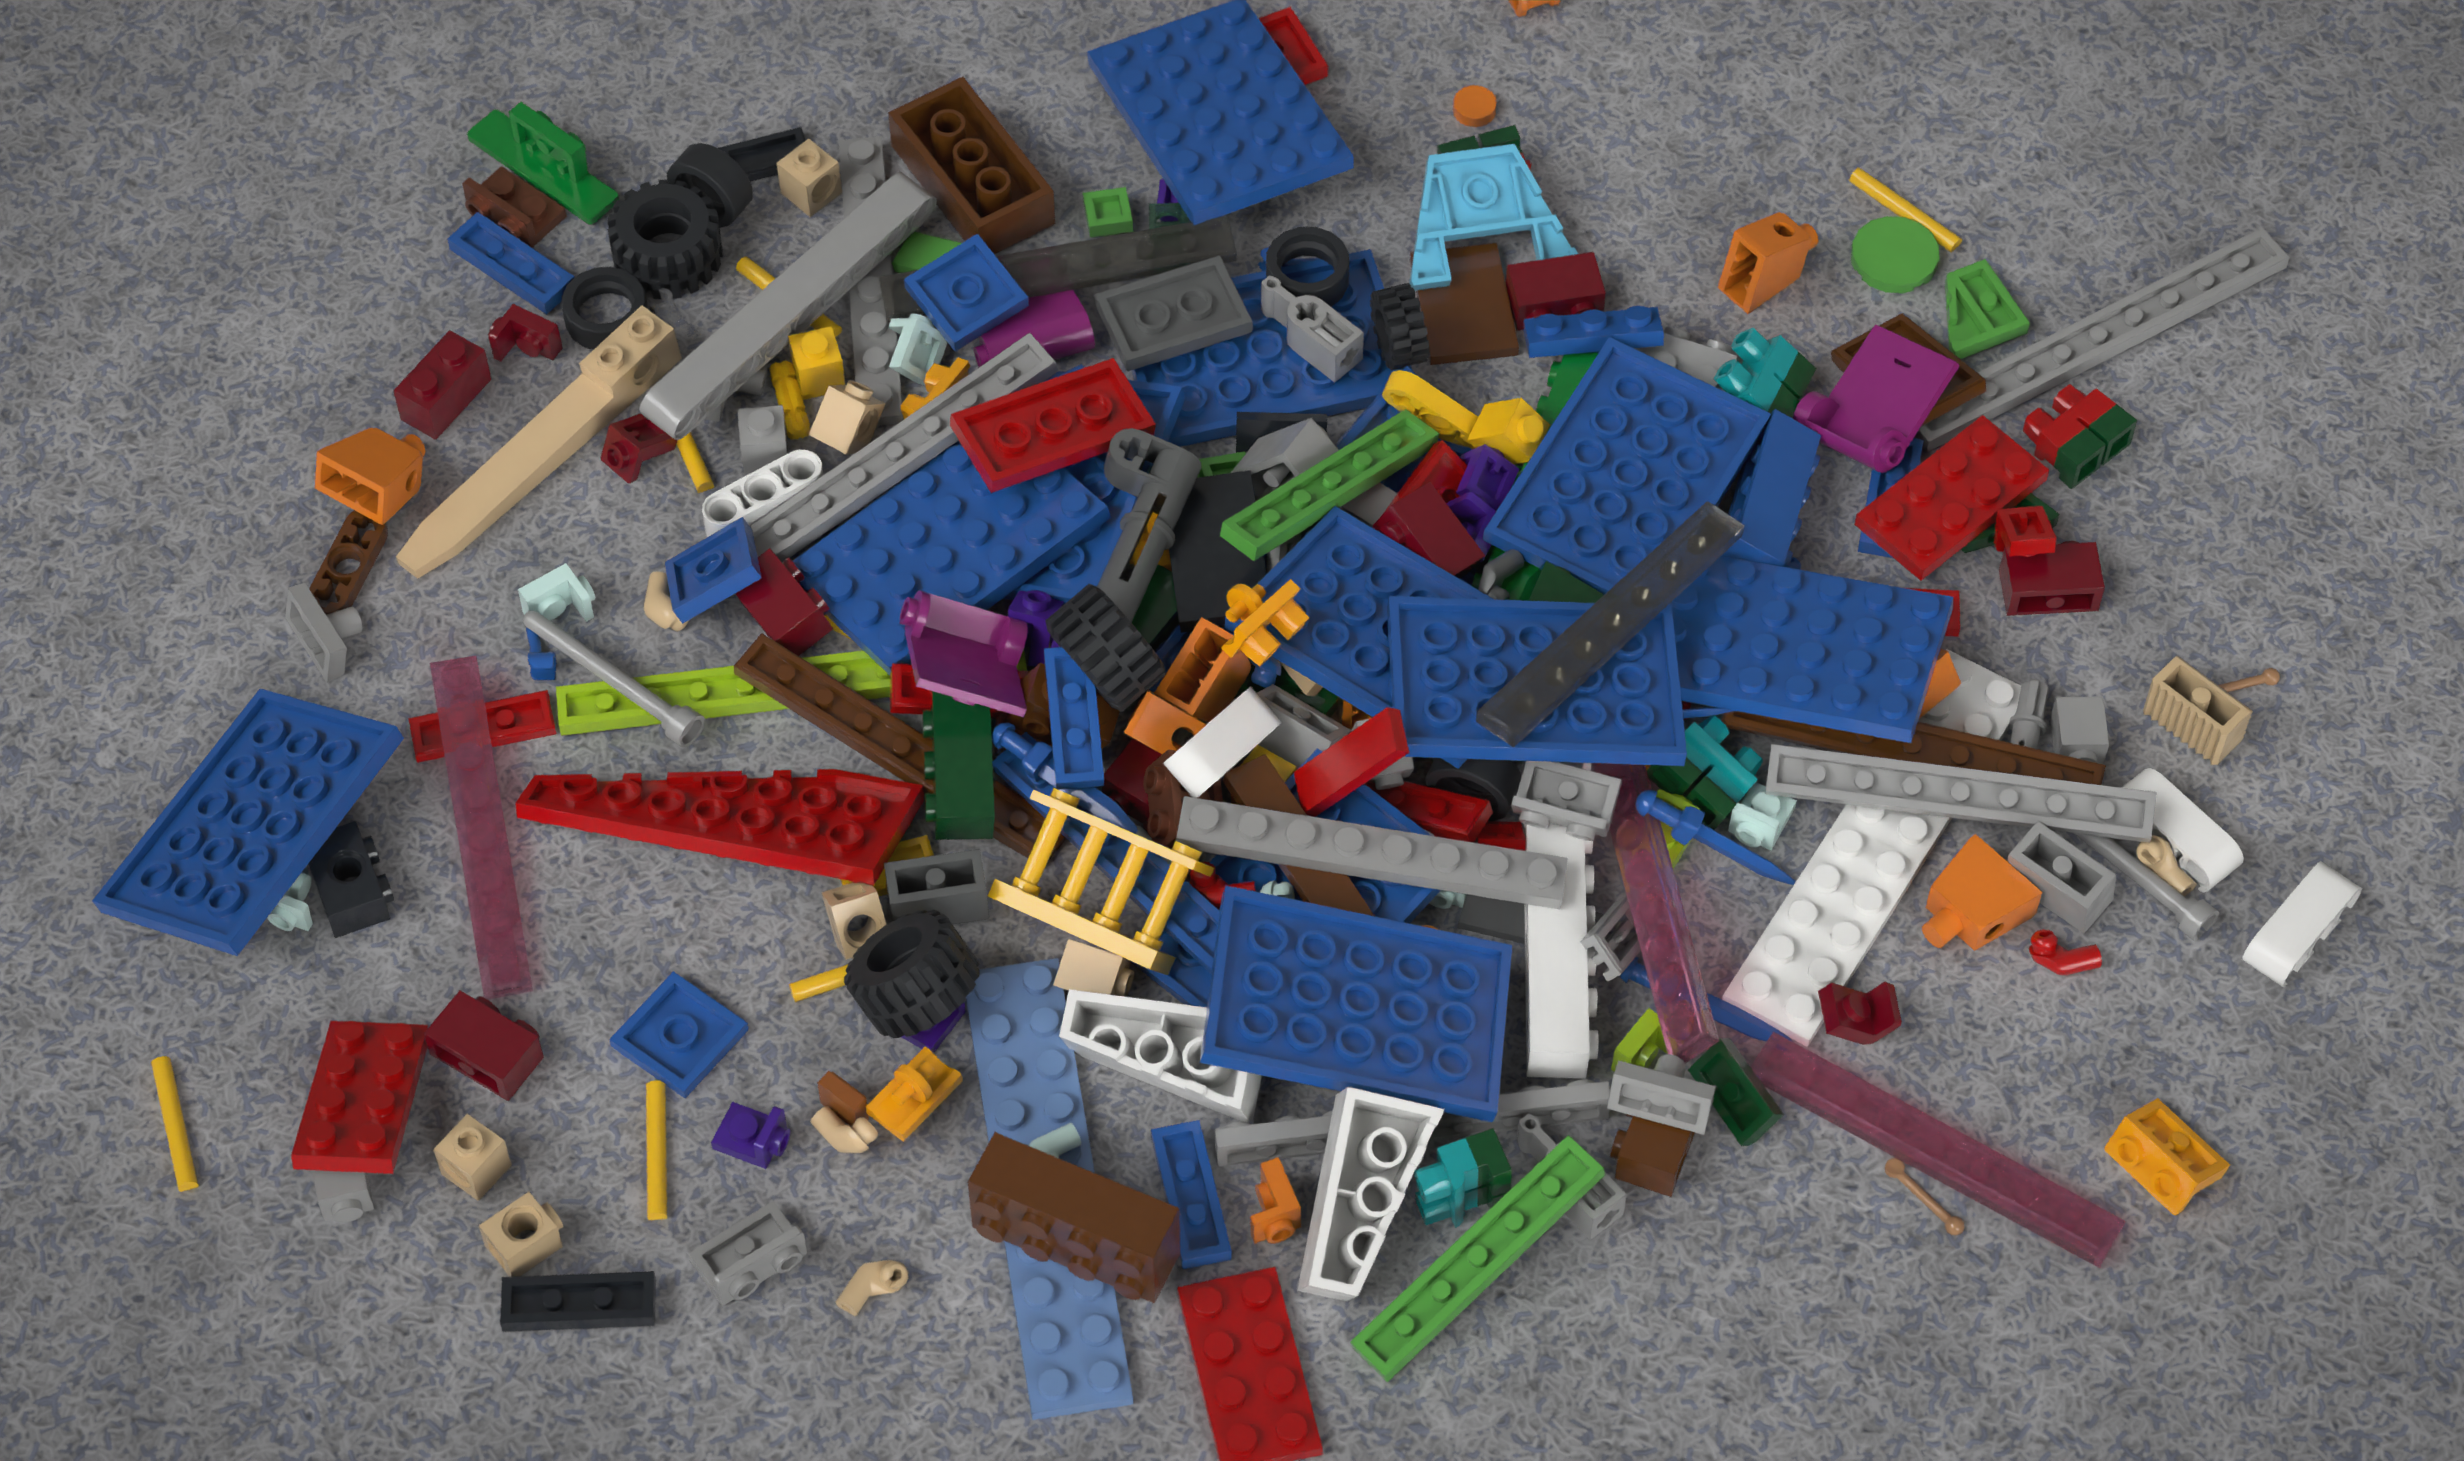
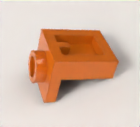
[1250,1157,1301,1244]

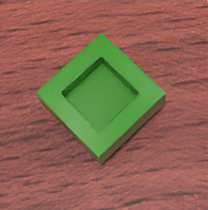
[1083,187,1133,238]

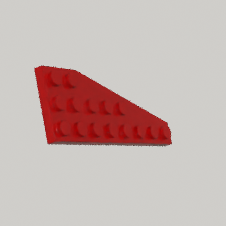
[515,769,924,885]

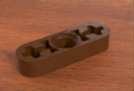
[309,510,388,615]

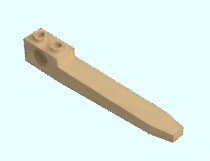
[396,305,682,579]

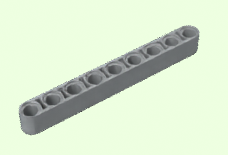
[639,172,937,440]

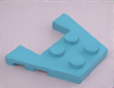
[1409,144,1578,291]

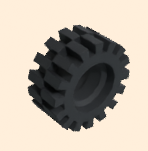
[1370,283,1429,370]

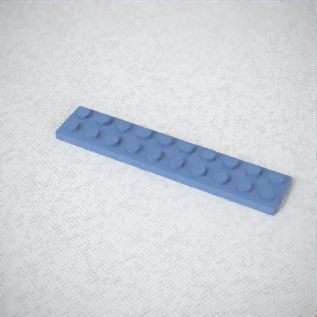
[966,958,1133,1420]

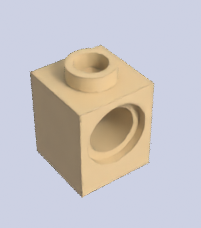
[777,139,842,217]
[809,381,885,454]
[822,882,887,960]
[1053,939,1134,997]
[434,1114,512,1201]
[479,1192,563,1277]

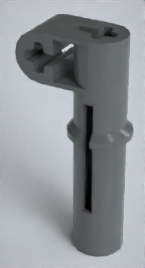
[1097,428,1202,623]

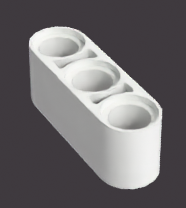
[702,450,823,537]
[1163,686,1282,798]
[2121,768,2244,892]
[2242,861,2362,987]

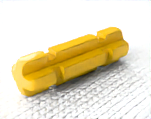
[769,360,811,440]

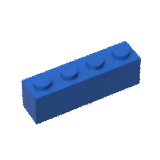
[1716,409,1821,567]

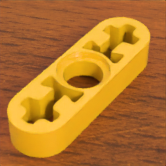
[1382,370,1478,449]

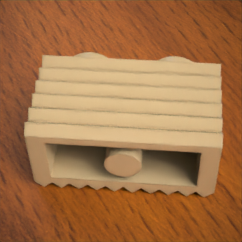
[2143,656,2253,765]

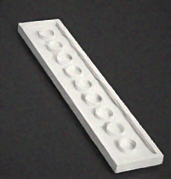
[1722,649,2021,1047]

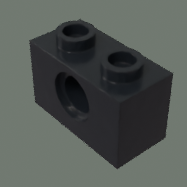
[308,821,395,938]

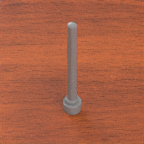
[523,611,705,748]
[2074,833,2219,941]

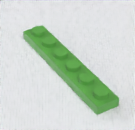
[1220,409,1439,561]
[1350,1135,1606,1382]

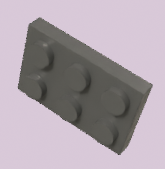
[1095,255,1252,372]

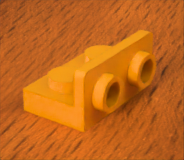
[2104,1098,2230,1215]

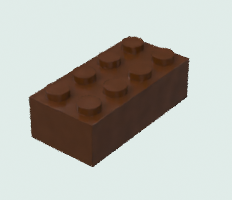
[888,76,1055,254]
[968,1132,1180,1304]

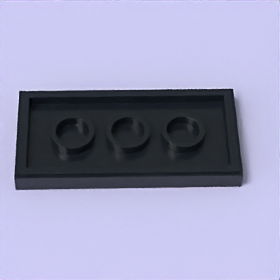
[1169,470,1267,633]

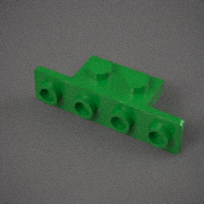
[467,102,619,225]

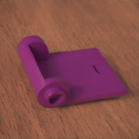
[973,253,1095,368]
[1793,324,1960,473]
[900,590,1028,717]

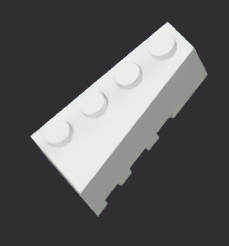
[1059,989,1262,1124]
[1297,1087,1445,1301]

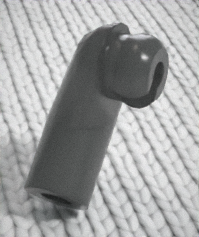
[1478,549,1524,600]

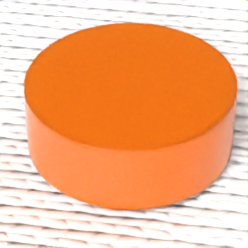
[1453,85,1497,127]

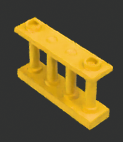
[988,788,1214,975]

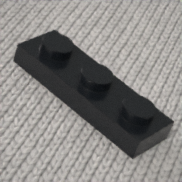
[500,1271,656,1332]

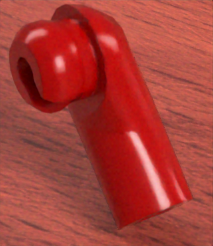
[1189,862,1256,910]
[2029,930,2102,976]

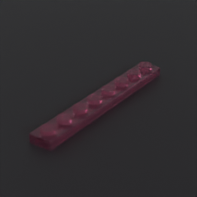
[430,655,533,1000]
[1592,763,1719,1063]
[1750,1032,2126,1268]

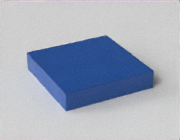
[904,234,1029,352]
[665,517,762,624]
[609,971,749,1098]

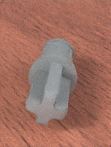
[2009,679,2049,749]

